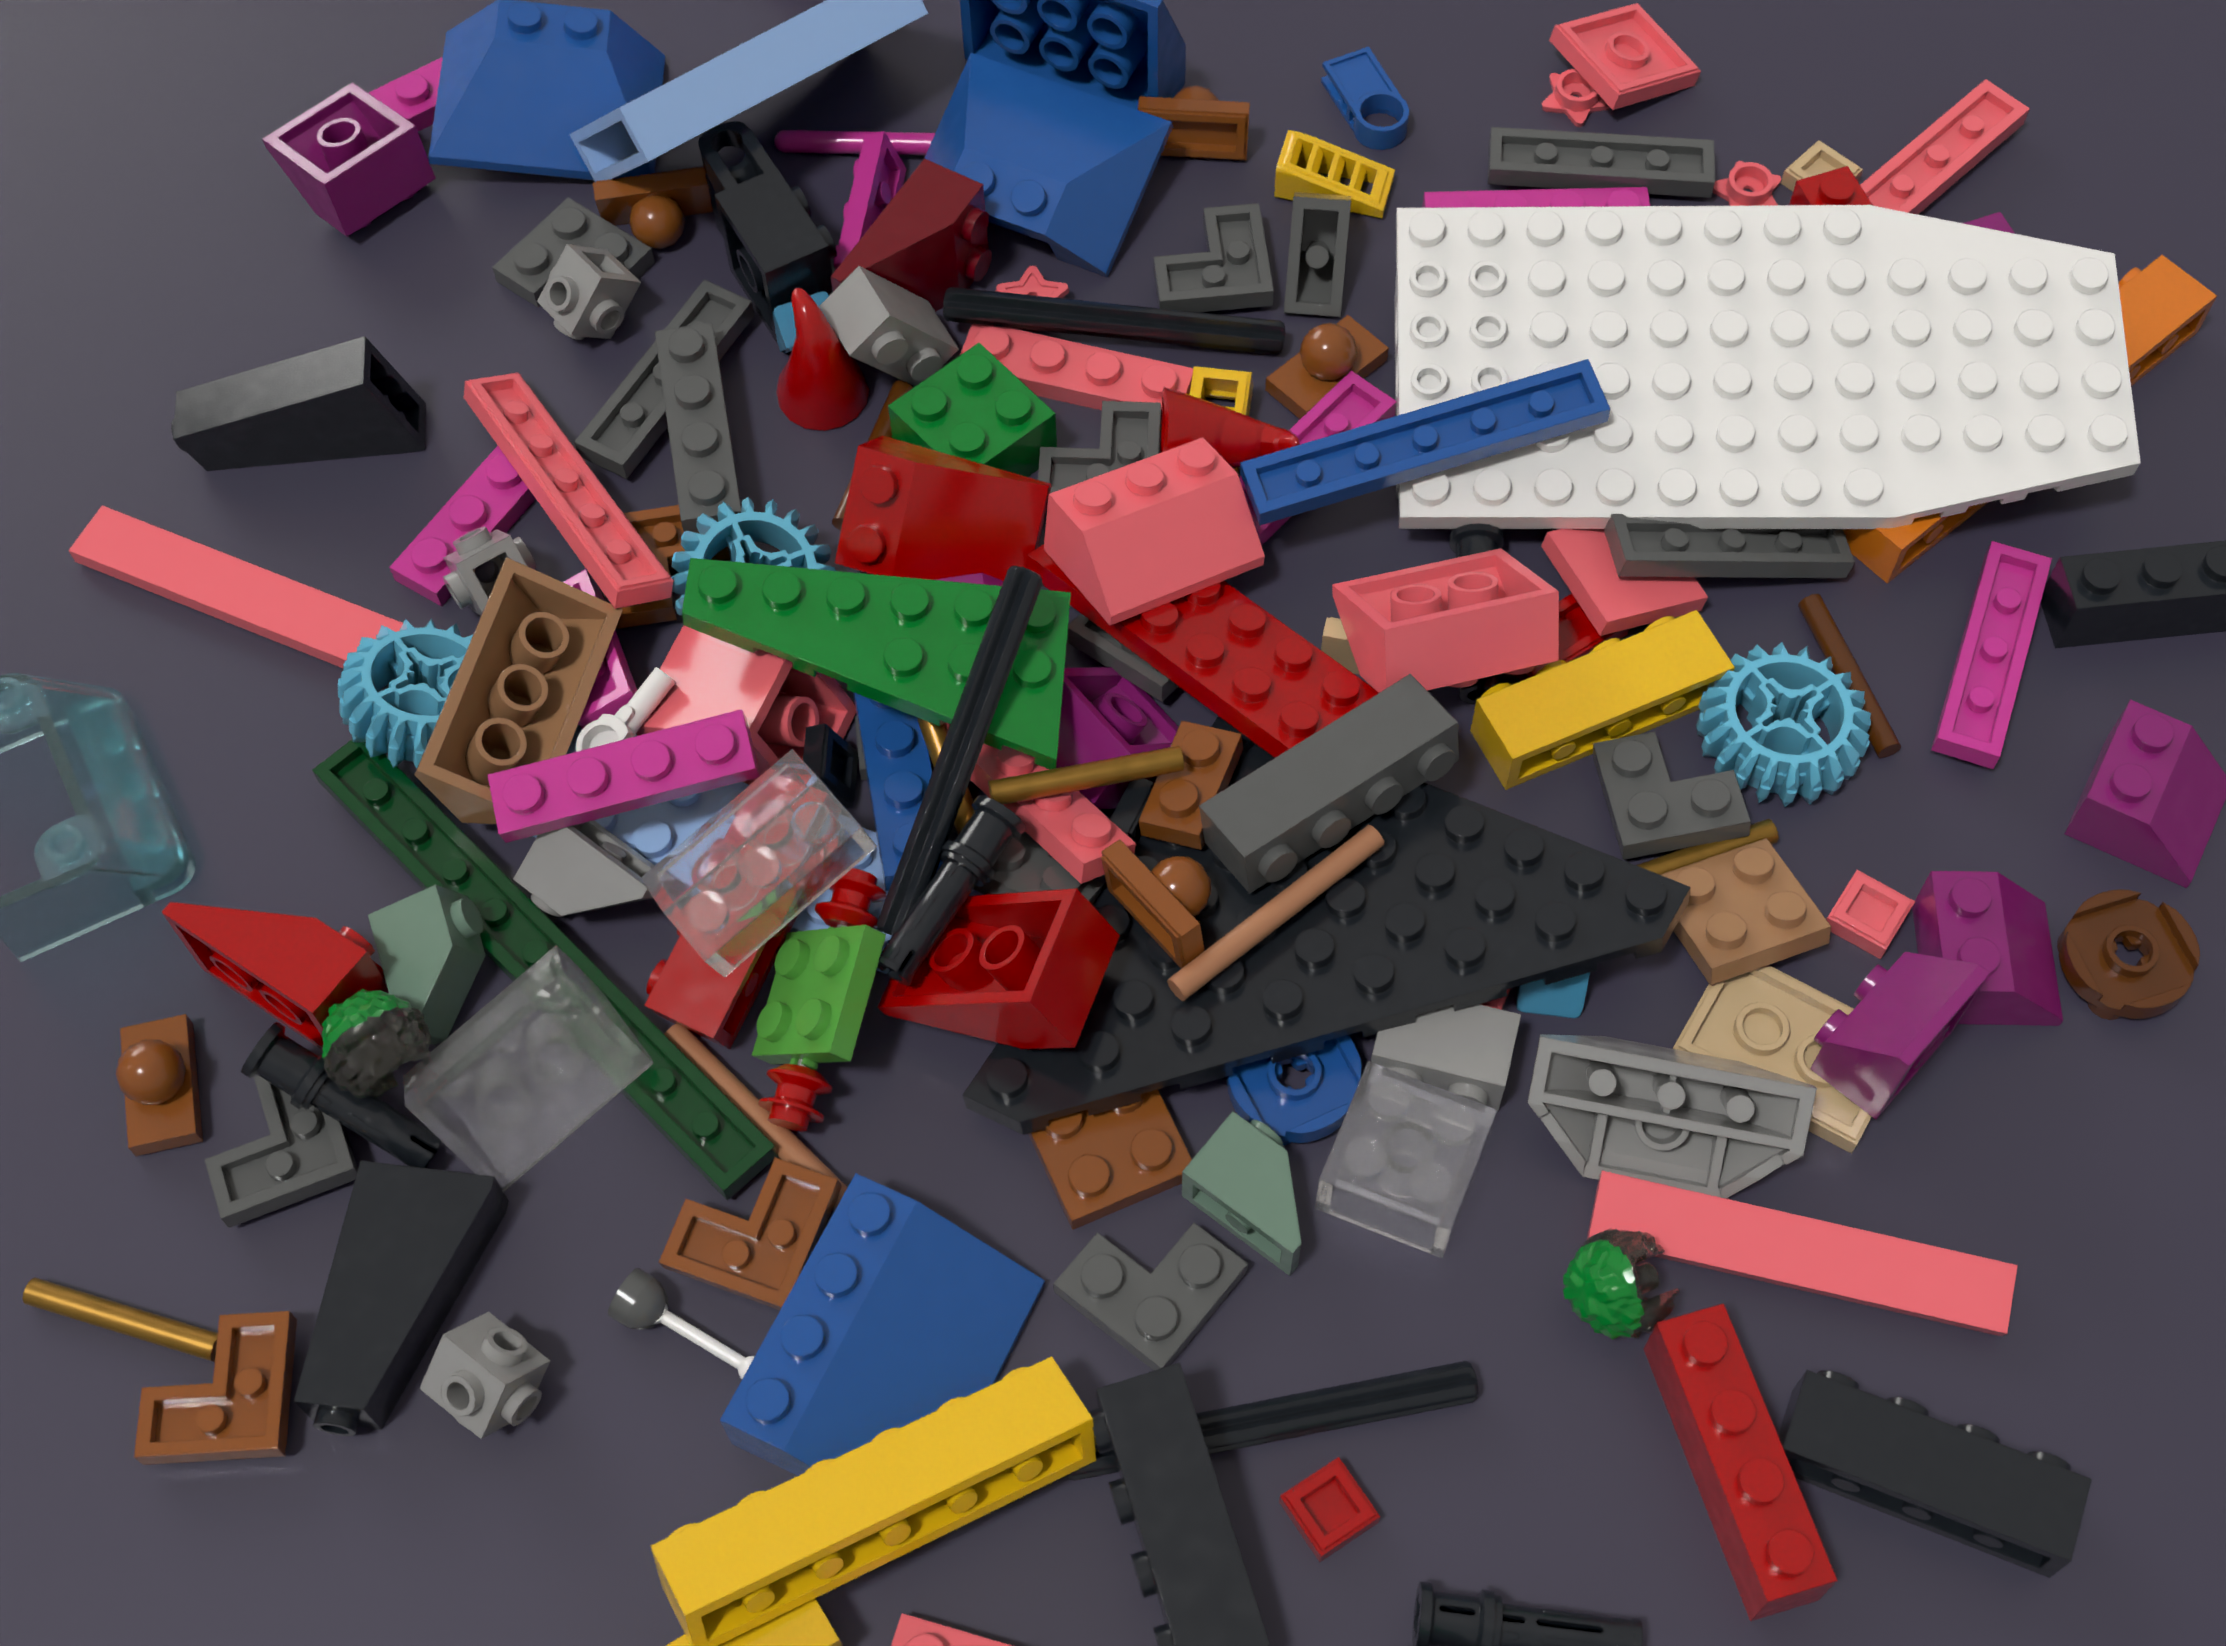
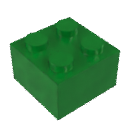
[888,343,1057,477]

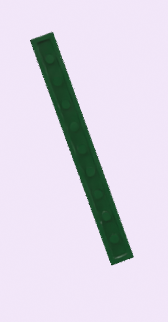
[312,739,778,1201]

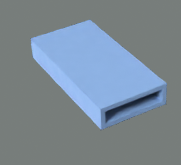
[569,0,928,182]

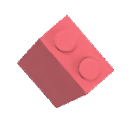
[636,625,856,790]

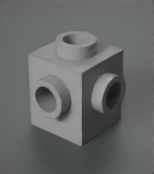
[537,244,641,340]
[443,526,537,616]
[419,1311,550,1439]

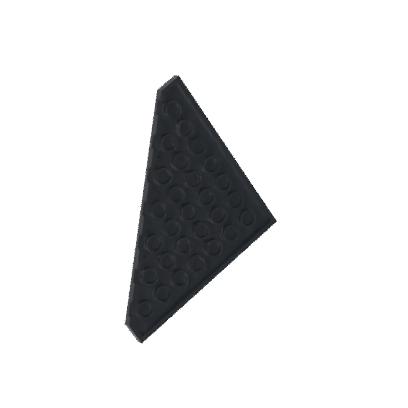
[963,716,1691,1135]

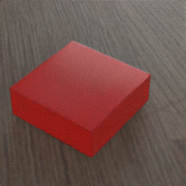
[1279,1457,1380,1562]

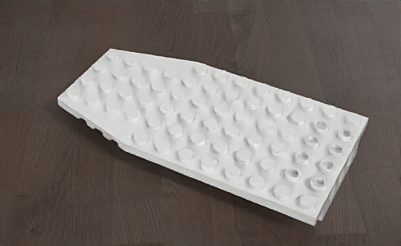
[1394,205,2141,529]

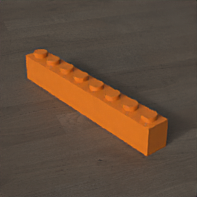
[1843,255,2217,584]

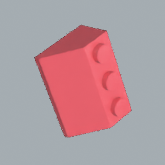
[1044,437,1265,626]
[1332,548,1559,693]

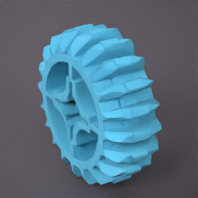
[671,497,836,615]
[338,618,473,769]
[1696,642,1871,807]

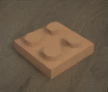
[1661,838,1831,986]

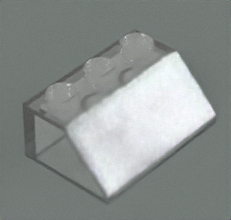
[641,749,877,977]
[403,945,653,1192]

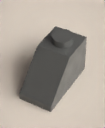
[1284,192,1351,317]

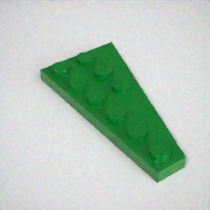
[682,558,1071,769]

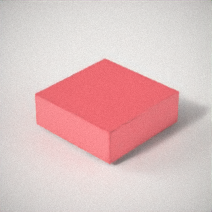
[1826,870,1915,960]

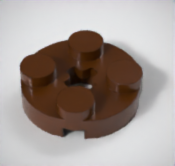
[2057,889,2200,1020]

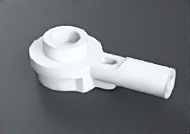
[576,667,676,752]

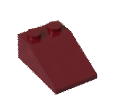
[831,158,992,312]

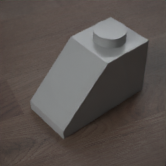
[513,820,679,917]

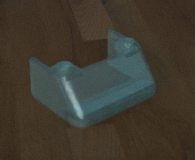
[0,673,196,962]

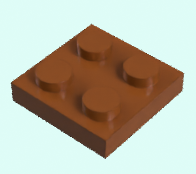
[1028,1089,1192,1230]

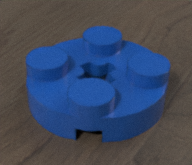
[1227,1035,1362,1146]

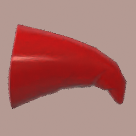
[777,288,869,431]
[1160,387,1300,468]

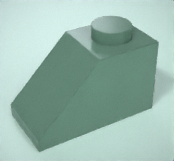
[368,885,486,1045]
[1182,1111,1301,1276]

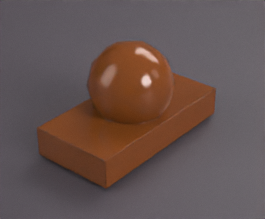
[1138,85,1250,160]
[593,166,713,249]
[1265,315,1389,419]
[1101,839,1211,969]
[116,1014,203,1156]

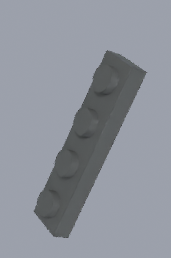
[1487,127,1715,198]
[574,280,755,479]
[655,322,741,533]
[1604,514,1855,578]

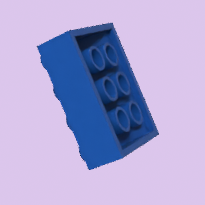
[960,0,1186,110]
[720,1173,1045,1476]

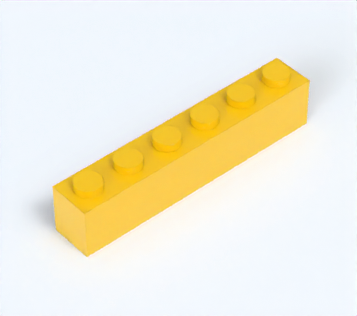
[651,1356,1096,1646]

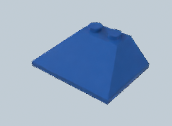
[428,0,665,180]
[925,53,1173,277]

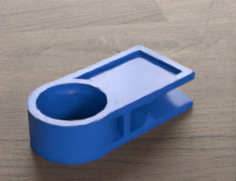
[1321,46,1409,150]

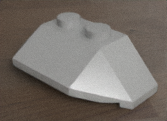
[1528,1034,1817,1199]

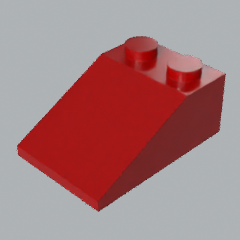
[835,435,1052,581]
[877,888,1120,1049]
[161,902,389,1067]

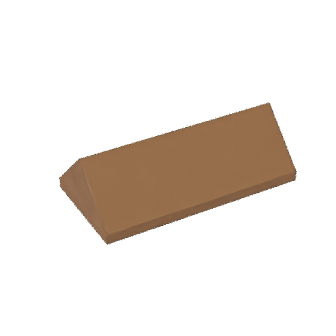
[415,557,623,824]

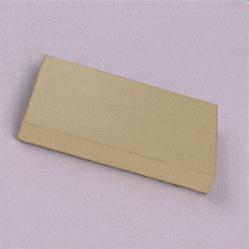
[1673,965,1871,1154]

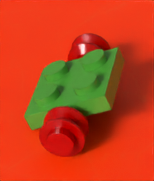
[751,867,887,1131]

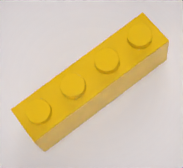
[1470,610,1735,790]

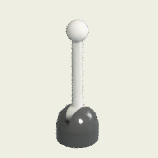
[608,1268,755,1379]

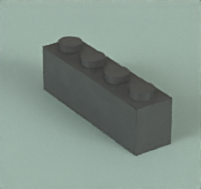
[1199,674,1459,894]

